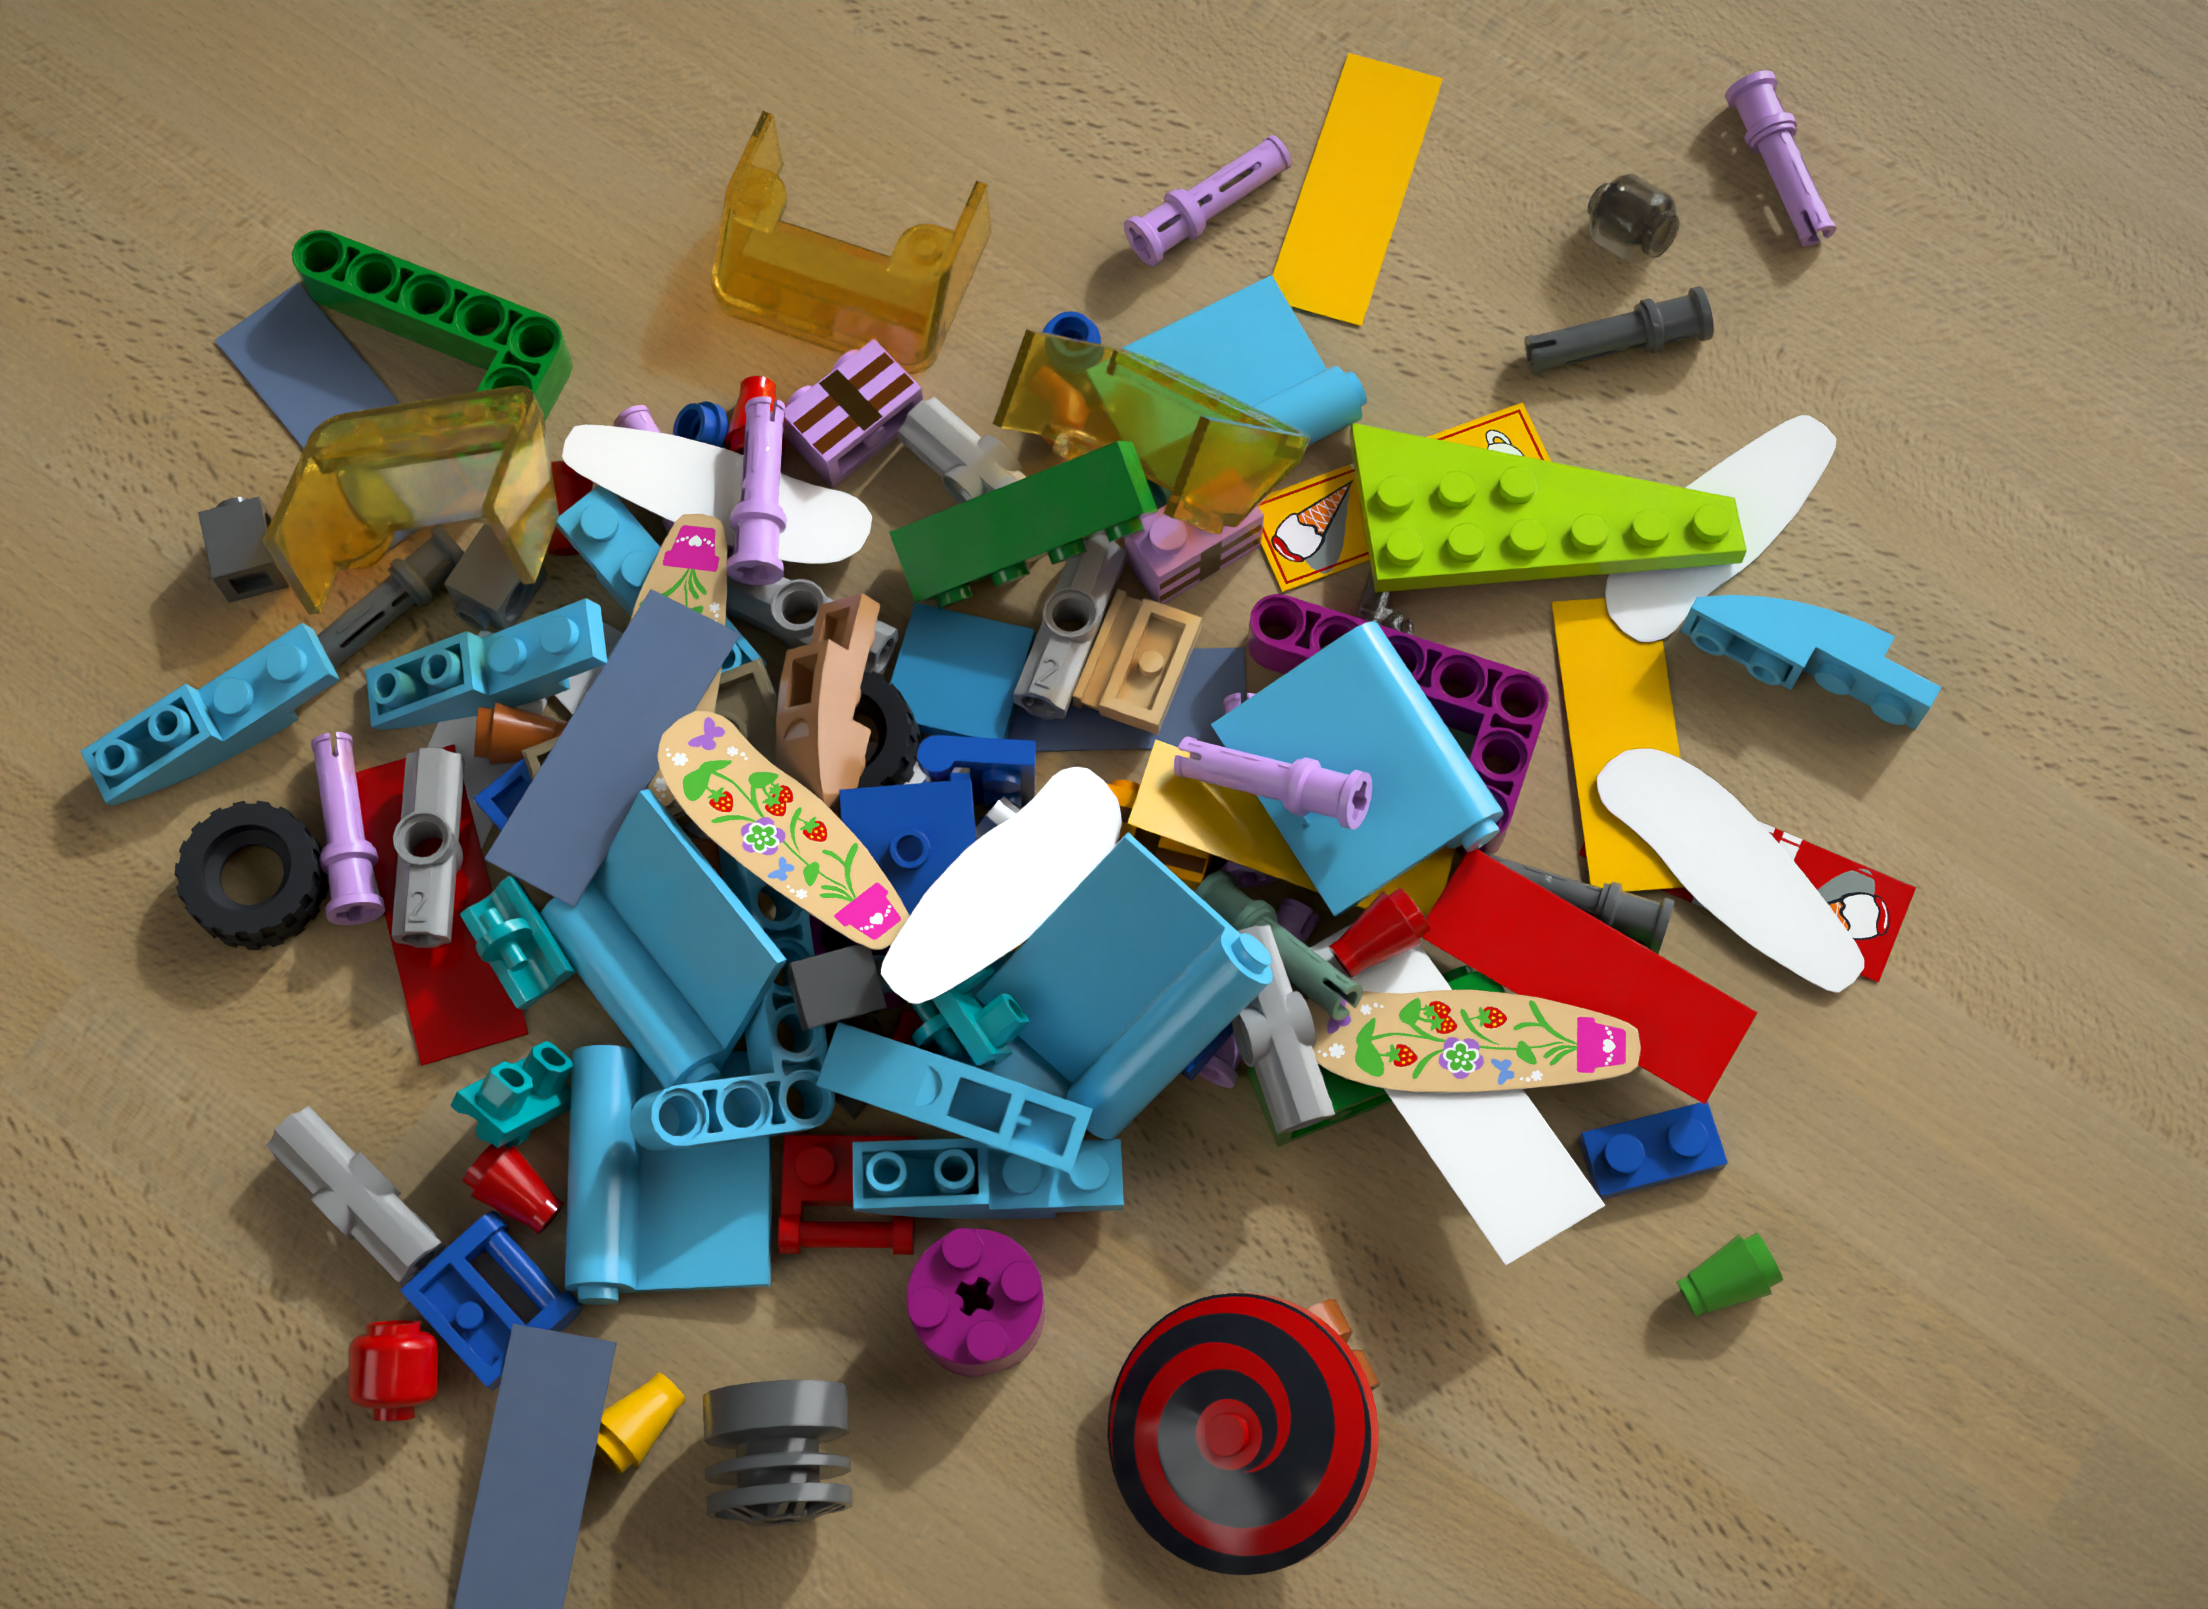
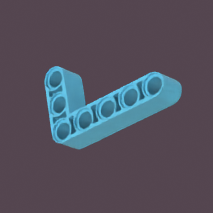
[630,846,835,1152]

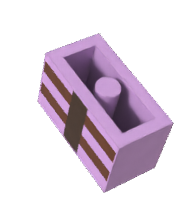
[783,339,923,488]
[1125,467,1264,604]

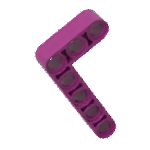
[1247,594,1549,856]

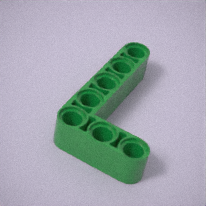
[292,230,573,492]

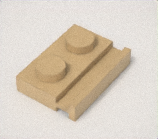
[1072,589,1202,735]

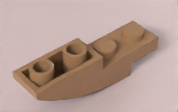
[775,593,880,820]

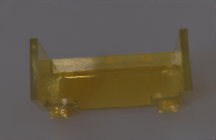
[711,111,991,375]
[993,329,1311,534]
[263,386,559,615]

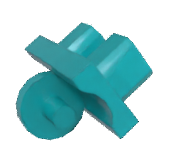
[460,876,576,1010]
[911,964,1029,1066]
[450,1041,574,1148]

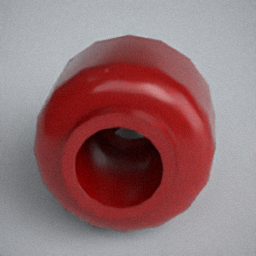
[348,1320,438,1421]

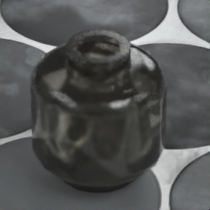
[1588,173,1680,264]

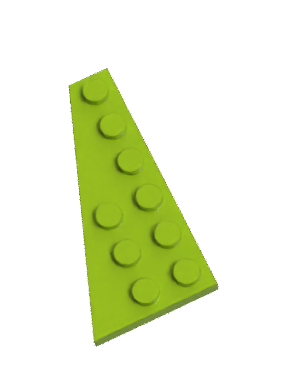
[1349,423,1747,593]

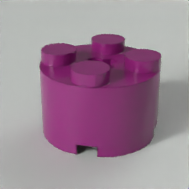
[907,1228,1045,1377]

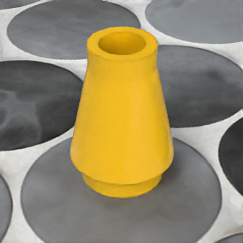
[595,1372,686,1474]

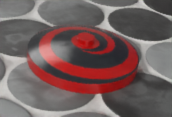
[1107,1293,1379,1575]

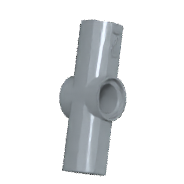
[898,397,1026,504]
[1013,535,1128,721]
[726,554,899,674]
[392,748,465,948]
[1231,924,1335,1134]
[266,1106,446,1287]

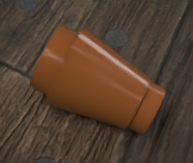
[474,702,568,765]

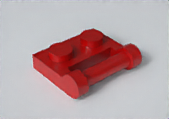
[778,1135,917,1255]

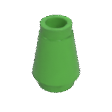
[1676,1233,1783,1318]

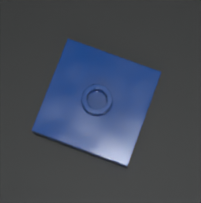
[839,779,976,916]

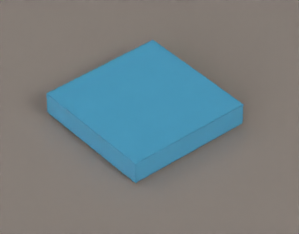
[890,603,1036,739]

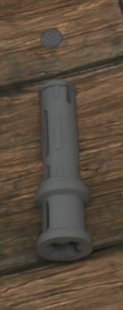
[1524,286,1714,375]
[317,524,464,669]
[1485,851,1675,954]

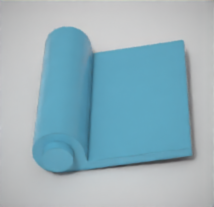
[1081,275,1367,509]
[1211,621,1504,918]
[540,789,787,1088]
[975,833,1273,1140]
[565,1045,772,1305]

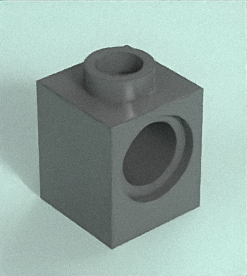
[198,496,290,603]
[444,523,548,631]
[785,944,893,1032]

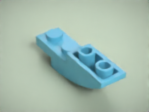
[555,485,767,673]
[1680,595,1942,730]
[366,598,608,730]
[80,623,340,806]
[816,1022,1093,1173]
[853,1138,1124,1219]

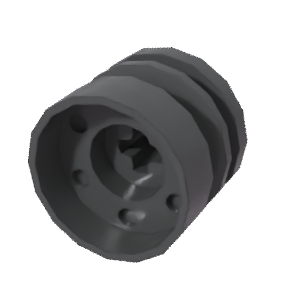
[703,1380,853,1526]

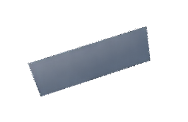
[215,282,472,551]
[484,589,741,907]
[934,647,1246,751]
[453,1324,617,1609]

